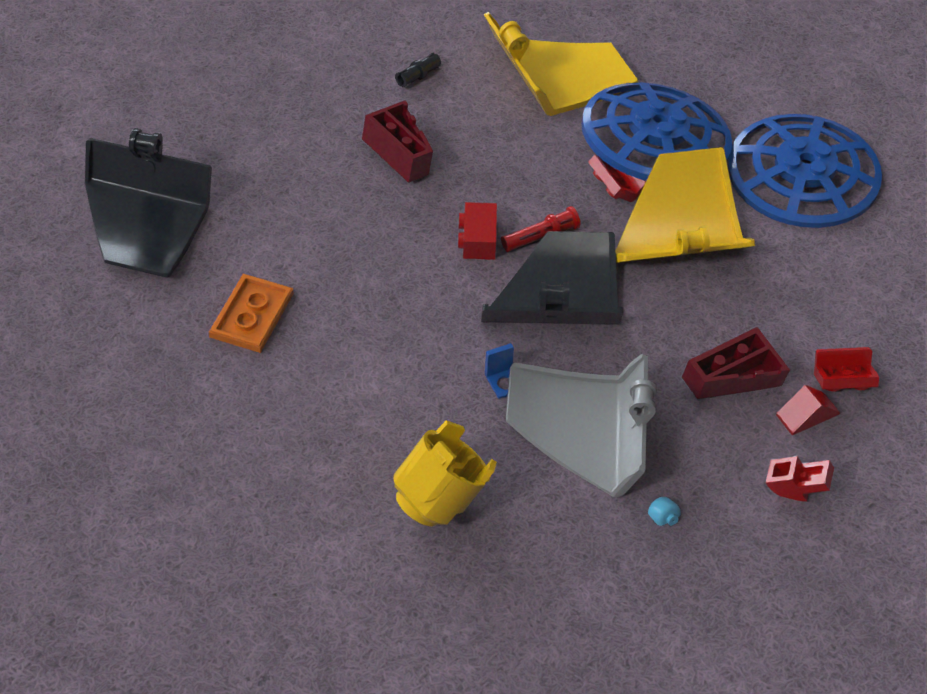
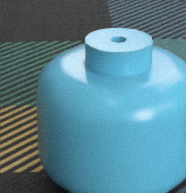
[648,497,681,526]

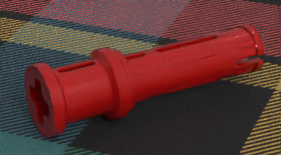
[501,206,581,252]

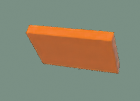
[209,274,294,353]

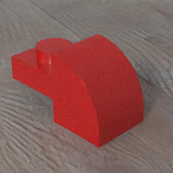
[765,456,834,501]

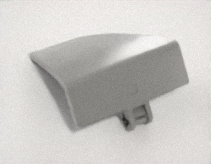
[506,354,656,497]

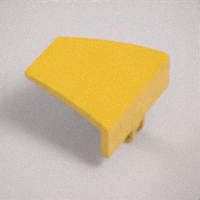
[484,12,639,116]
[615,147,755,263]

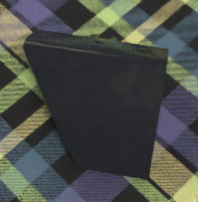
[481,231,623,325]

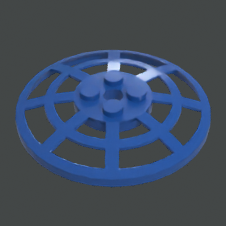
[581,82,732,181]
[727,114,882,228]

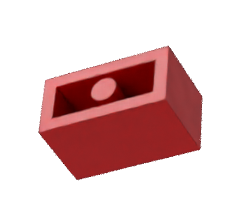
[458,202,497,260]

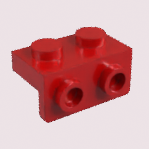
[588,150,646,202]
[814,347,879,392]

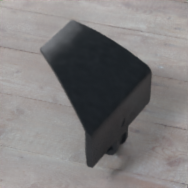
[84,128,212,278]

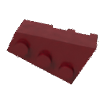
[362,100,433,183]
[682,327,790,399]

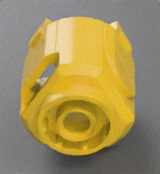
[393,420,497,526]

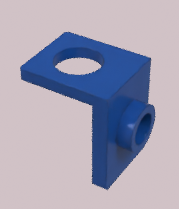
[485,343,514,399]

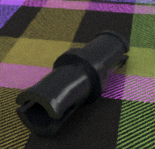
[395,52,441,87]

